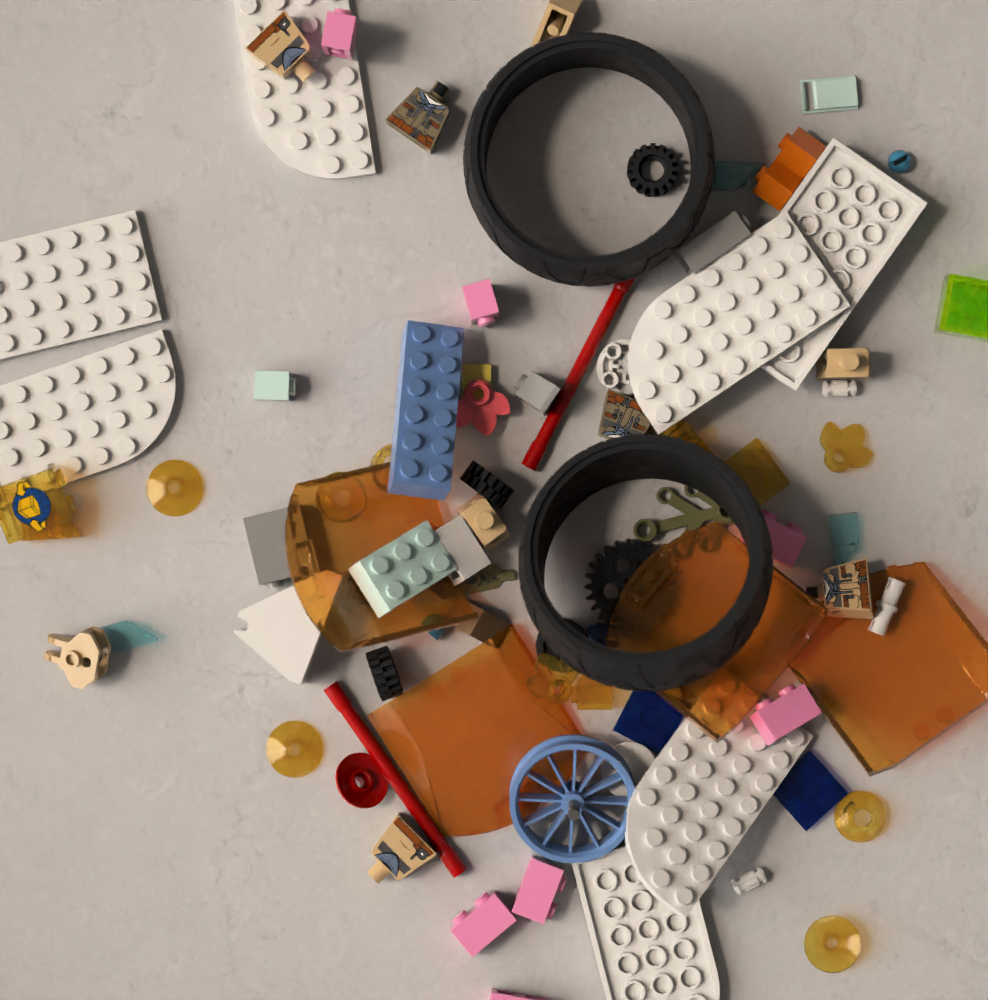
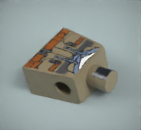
[386,81,451,154]
[598,389,651,440]

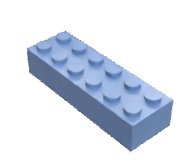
[388,320,464,501]

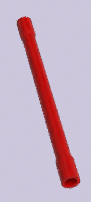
[521,278,636,471]
[323,681,467,878]

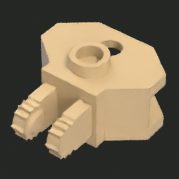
[44,626,111,689]

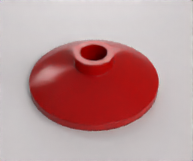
[335,752,388,809]

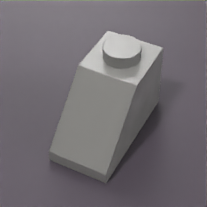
[514,371,560,415]

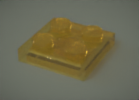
[724,438,791,506]

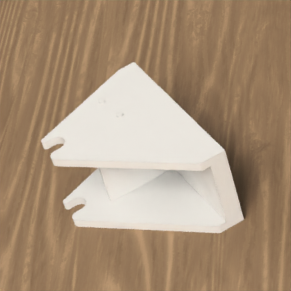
[233,570,344,685]

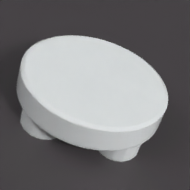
[596,339,634,396]
[601,741,655,796]

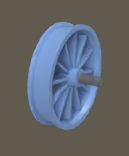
[509,734,635,863]

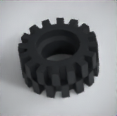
[627,143,678,197]
[459,460,514,509]
[365,646,404,702]

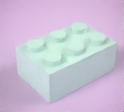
[348,520,458,618]

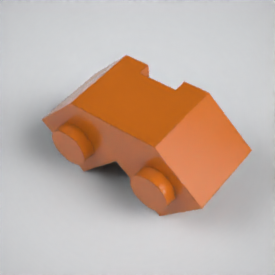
[752,127,827,212]

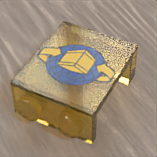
[0,462,77,545]

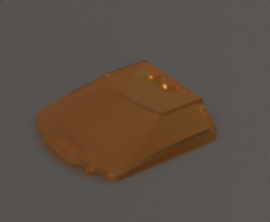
[285,462,479,652]
[605,521,828,743]
[784,562,988,777]
[367,624,585,836]

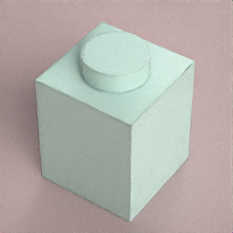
[254,371,296,402]

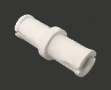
[867,577,906,637]

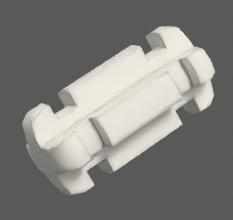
[822,380,857,397]
[731,867,767,895]

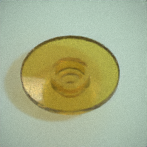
[146,460,203,516]
[266,721,323,778]
[804,915,861,973]

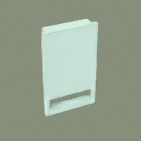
[800,75,858,114]

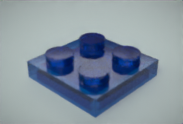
[612,691,689,754]
[773,750,848,831]

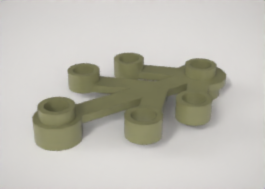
[633,485,734,560]

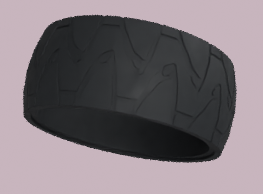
[463,32,715,287]
[518,434,773,692]

